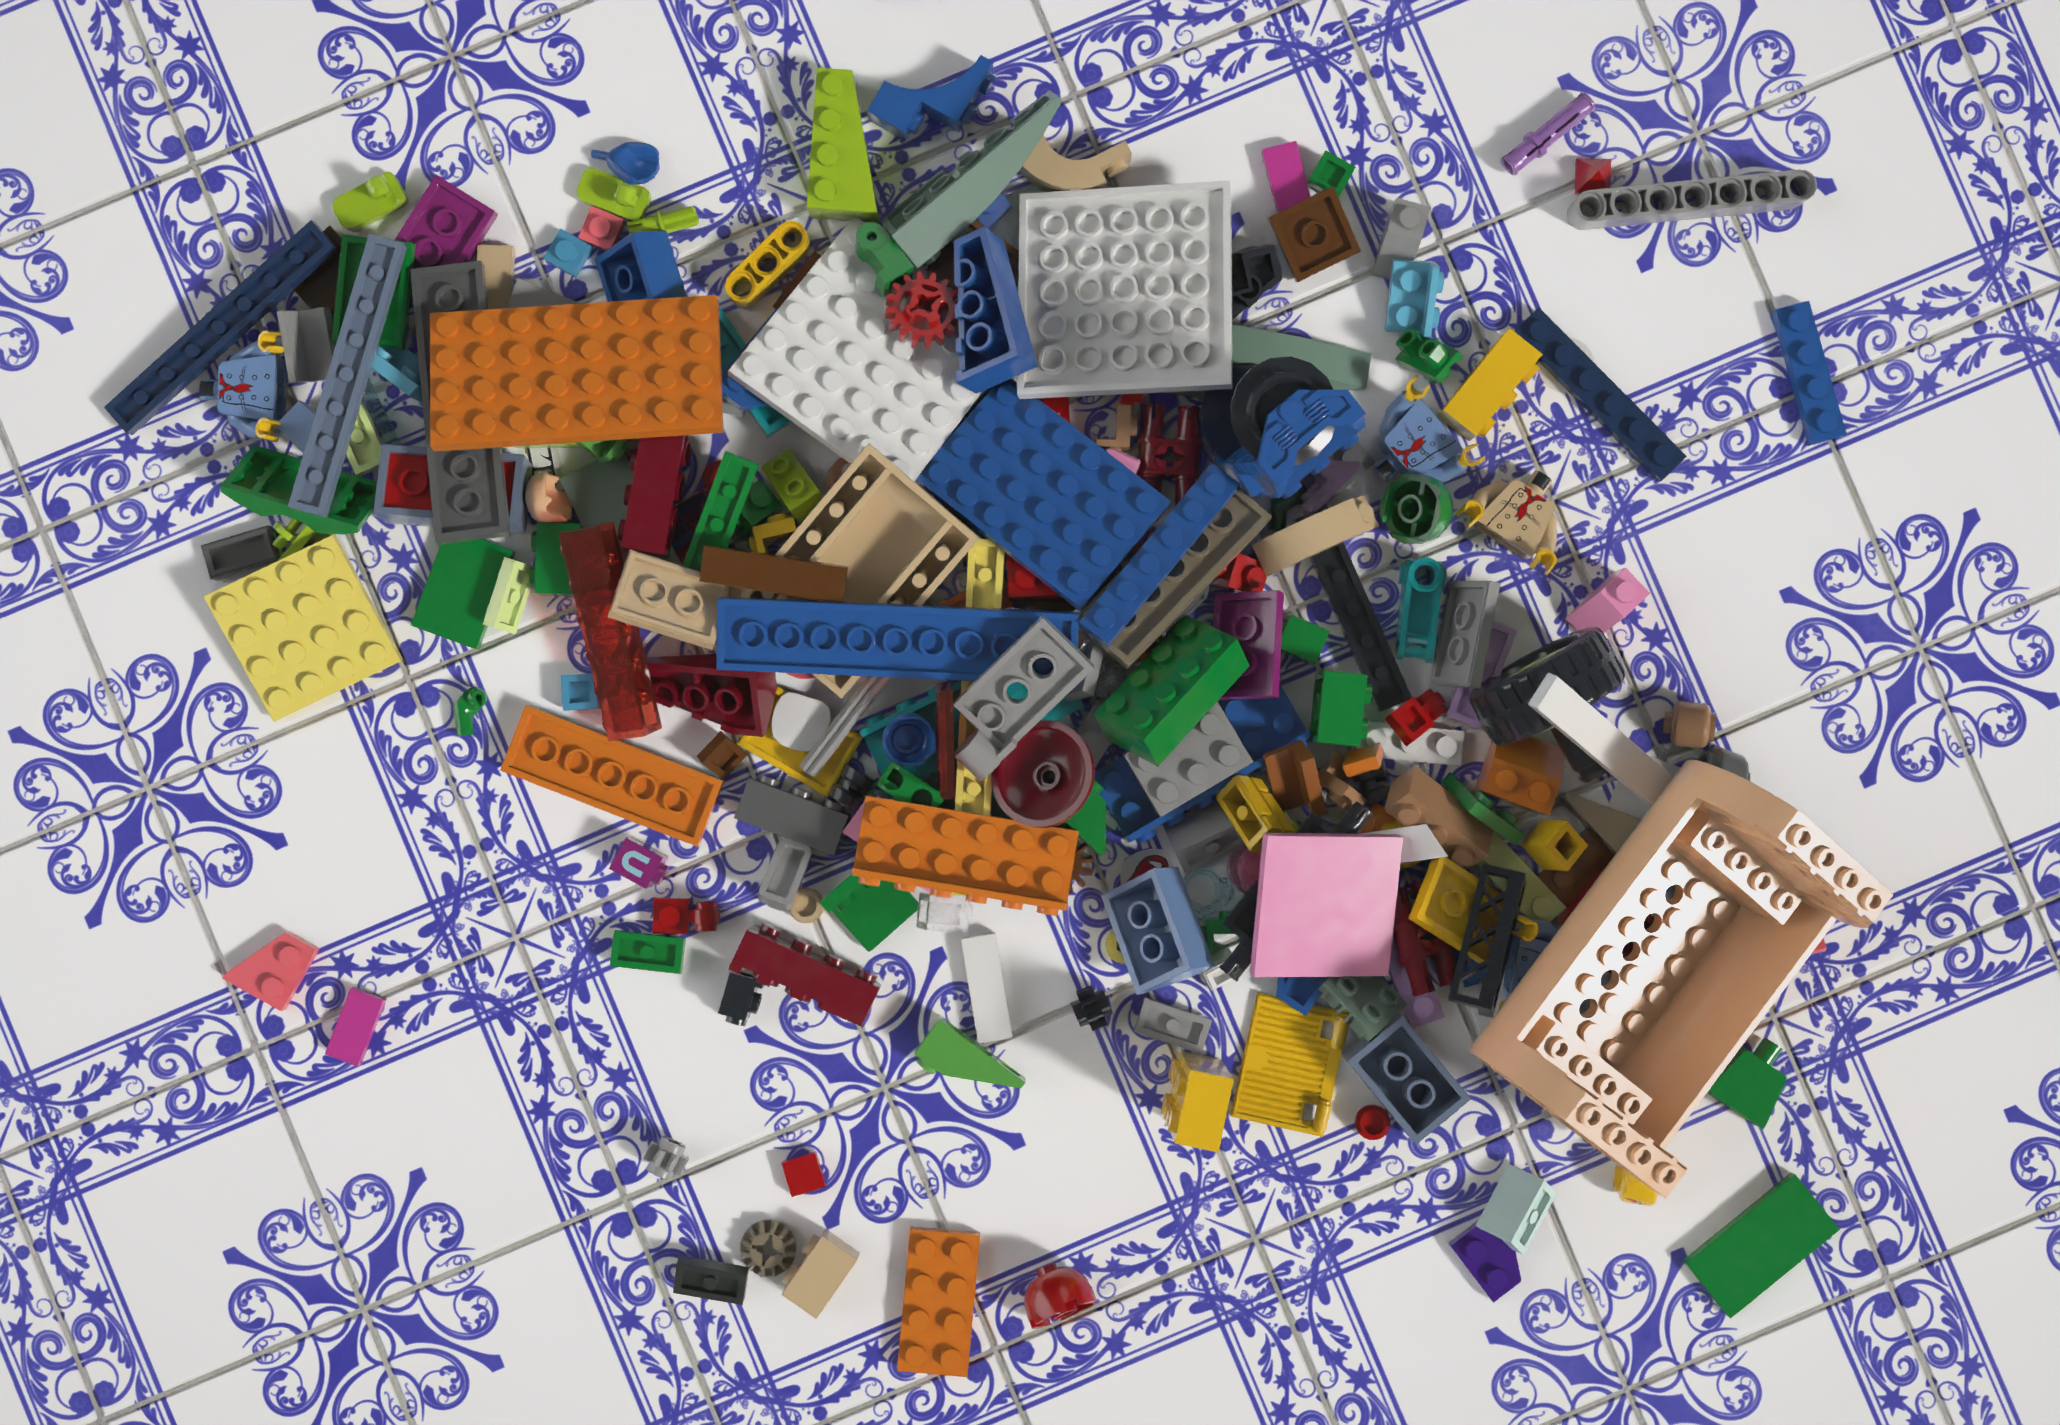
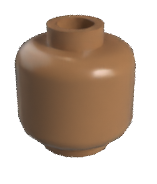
[1663,701,1717,749]

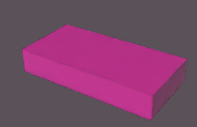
[1261,141,1310,213]
[325,987,387,1067]

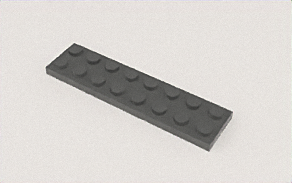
[410,261,511,545]

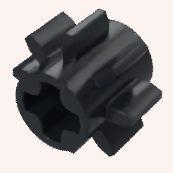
[1071,985,1113,1031]

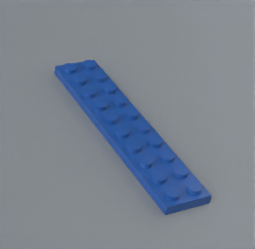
[716,597,1079,683]

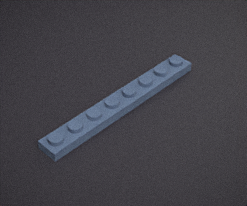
[288,234,407,518]

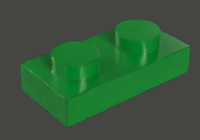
[610,930,686,974]

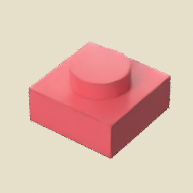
[578,206,626,251]

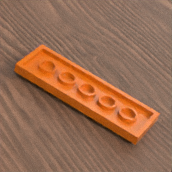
[500,705,724,847]

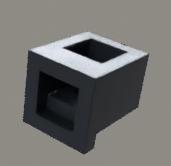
[718,971,766,1026]

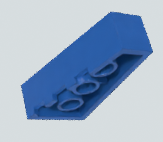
[954,226,1038,394]

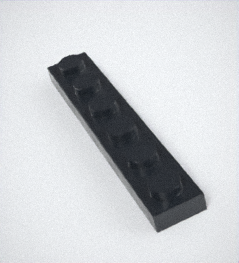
[1293,505,1412,713]

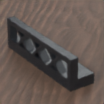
[1448,864,1527,1018]

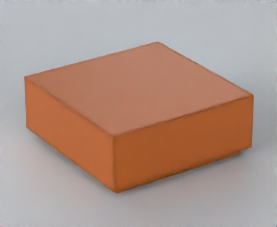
[1342,742,1384,777]

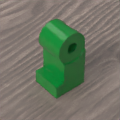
[855,222,914,298]
[876,761,948,808]

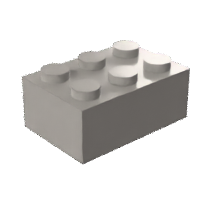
[1123,702,1253,817]

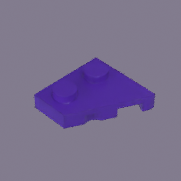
[1448,1220,1521,1303]

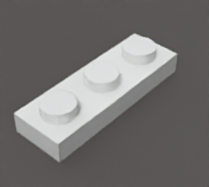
[1355,721,1465,766]

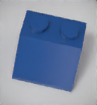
[594,231,687,302]

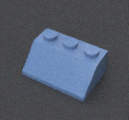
[1101,867,1215,995]

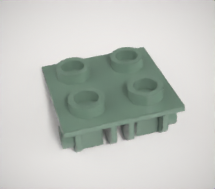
[1318,976,1407,1041]

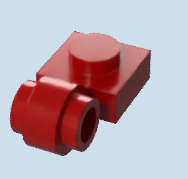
[1384,688,1448,747]
[653,897,721,934]

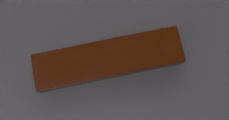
[699,544,848,603]

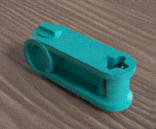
[1395,557,1447,663]

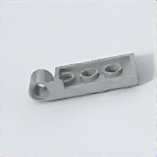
[953,615,1094,781]

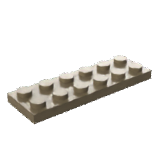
[1079,488,1272,669]

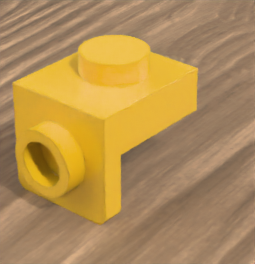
[749,513,798,554]

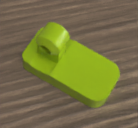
[577,168,652,221]
[332,172,408,232]

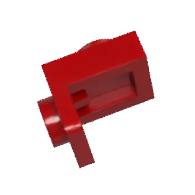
[1210,553,1267,592]

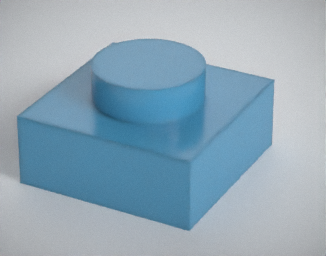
[543,228,593,278]
[561,673,601,711]

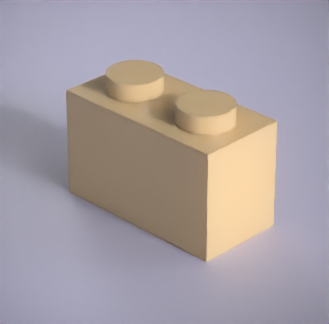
[781,1228,860,1319]

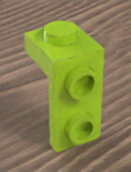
[761,449,823,525]

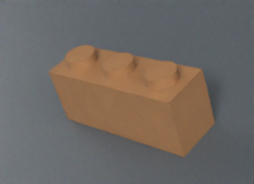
[1385,765,1493,870]

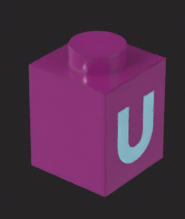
[609,836,669,889]

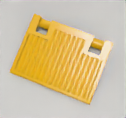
[1230,992,1350,1137]

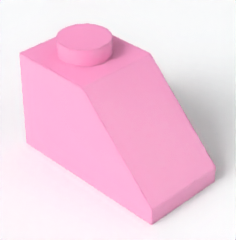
[1564,568,1650,633]

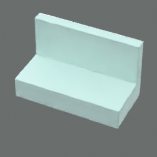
[1476,1164,1557,1255]

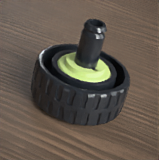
[1469,627,1625,783]

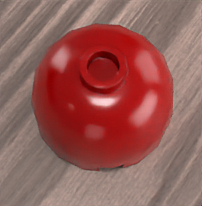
[1024,1263,1097,1329]

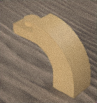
[1019,135,1132,192]
[1252,495,1379,577]

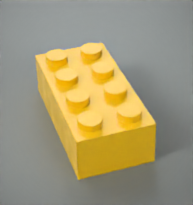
[1161,1050,1234,1153]

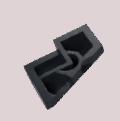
[1232,243,1282,320]

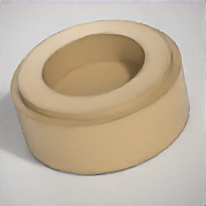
[789,888,824,924]

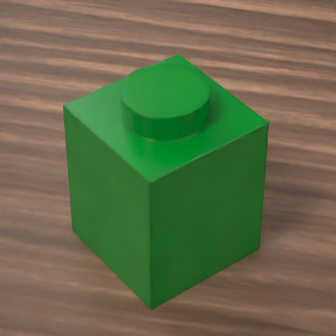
[1281,615,1330,665]

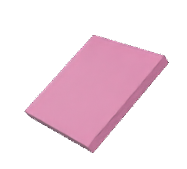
[1250,833,1403,977]

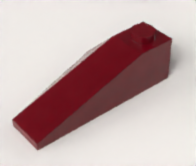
[628,654,777,737]

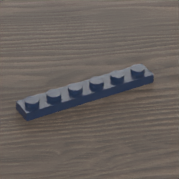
[1514,307,1687,482]

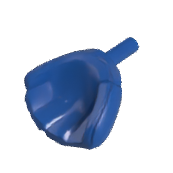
[591,142,660,185]

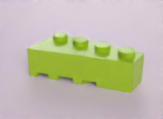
[807,67,880,223]

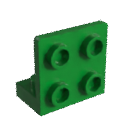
[819,875,921,952]

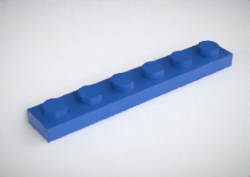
[1079,463,1240,648]

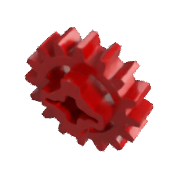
[884,271,959,350]

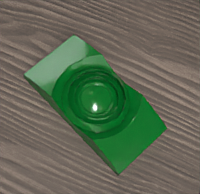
[220,445,377,534]

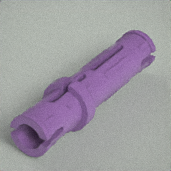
[1501,93,1596,176]

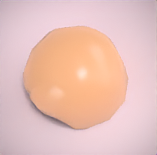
[524,471,572,523]

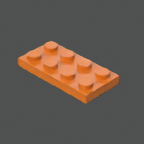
[897,1226,980,1377]

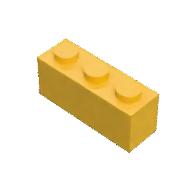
[1437,328,1542,441]

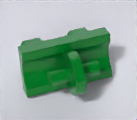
[1395,328,1463,384]

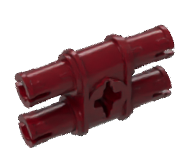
[1136,404,1203,506]
[1393,879,1456,996]

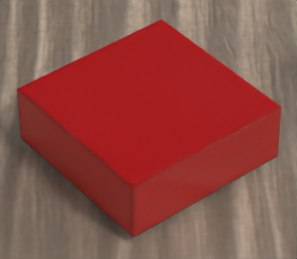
[781,1151,826,1197]

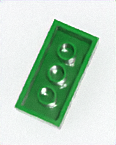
[1094,615,1250,767]

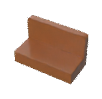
[1263,740,1327,817]

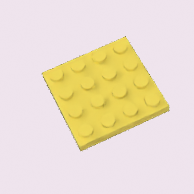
[203,534,403,722]

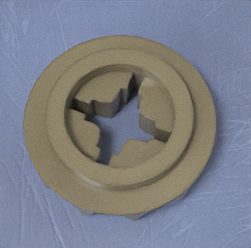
[740,1220,797,1277]

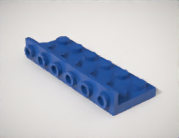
[1094,683,1313,845]

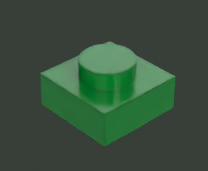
[1307,150,1356,198]

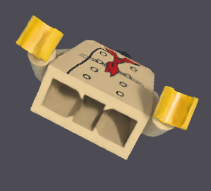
[1456,470,1557,575]

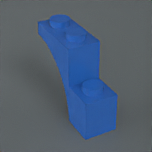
[867,55,996,141]

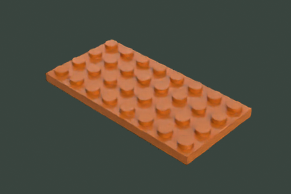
[430,295,724,452]

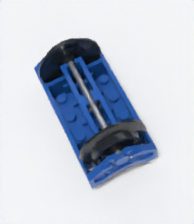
[1200,356,1366,499]

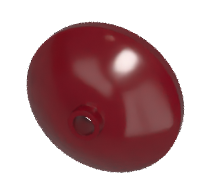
[991,720,1095,828]

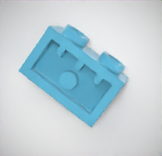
[1384,259,1444,337]
[372,345,422,403]

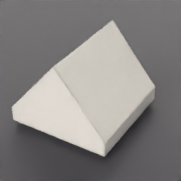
[1202,946,1237,991]

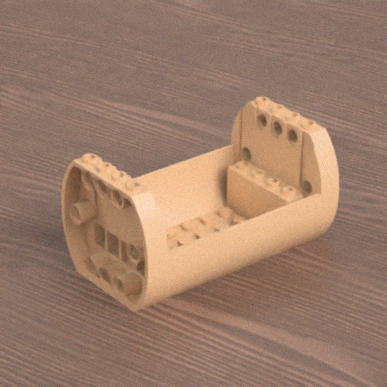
[1468,760,1893,1199]

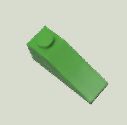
[914,1016,1026,1088]

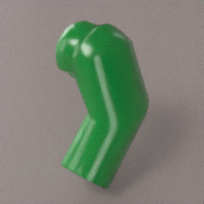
[453,687,487,736]

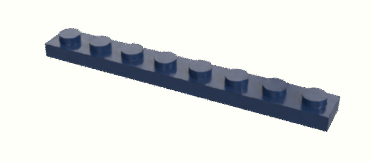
[104,220,338,435]

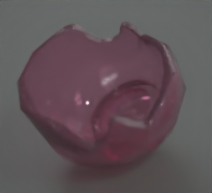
[1226,844,1261,894]

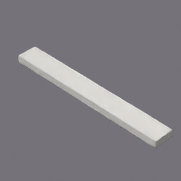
[1528,673,1674,807]

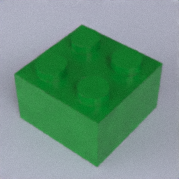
[1308,670,1372,747]

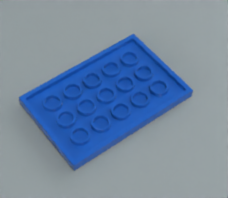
[916,378,1171,612]

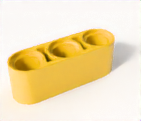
[725,221,810,309]

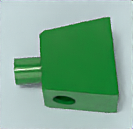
[1707,1037,1787,1129]

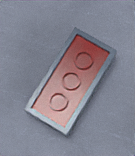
[373,444,533,534]

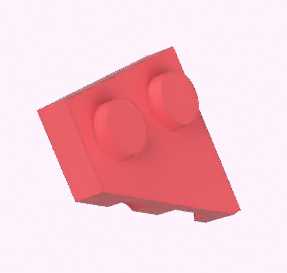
[222,931,320,1011]

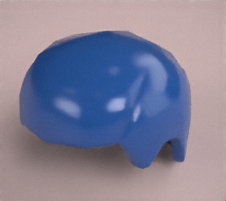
[882,713,937,766]

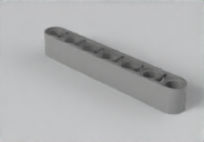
[1567,169,1817,230]

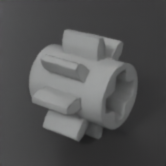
[643,1136,689,1180]

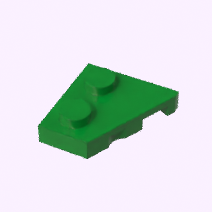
[1441,772,1525,846]

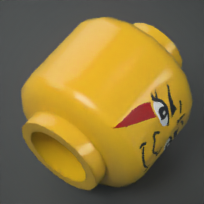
[1613,1164,1661,1206]

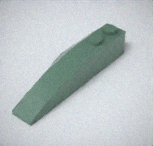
[880,90,1062,268]
[1161,324,1372,399]

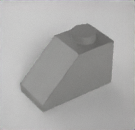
[1371,198,1431,280]

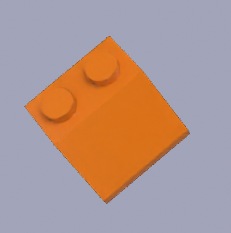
[1474,737,1564,816]

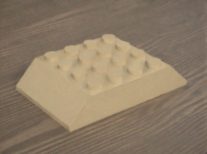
[740,443,980,699]

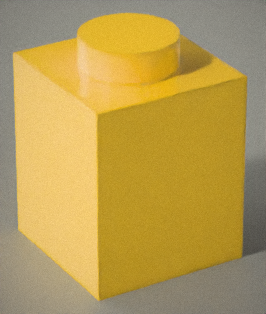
[1521,820,1588,871]

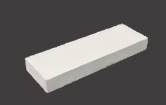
[961,932,1013,1044]

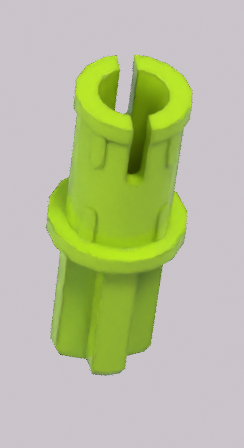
[627,206,699,238]

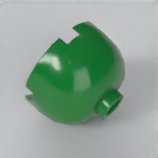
[1380,474,1453,544]

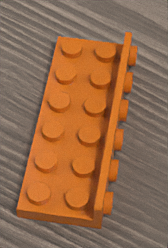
[851,795,1079,916]

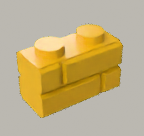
[1216,775,1296,853]

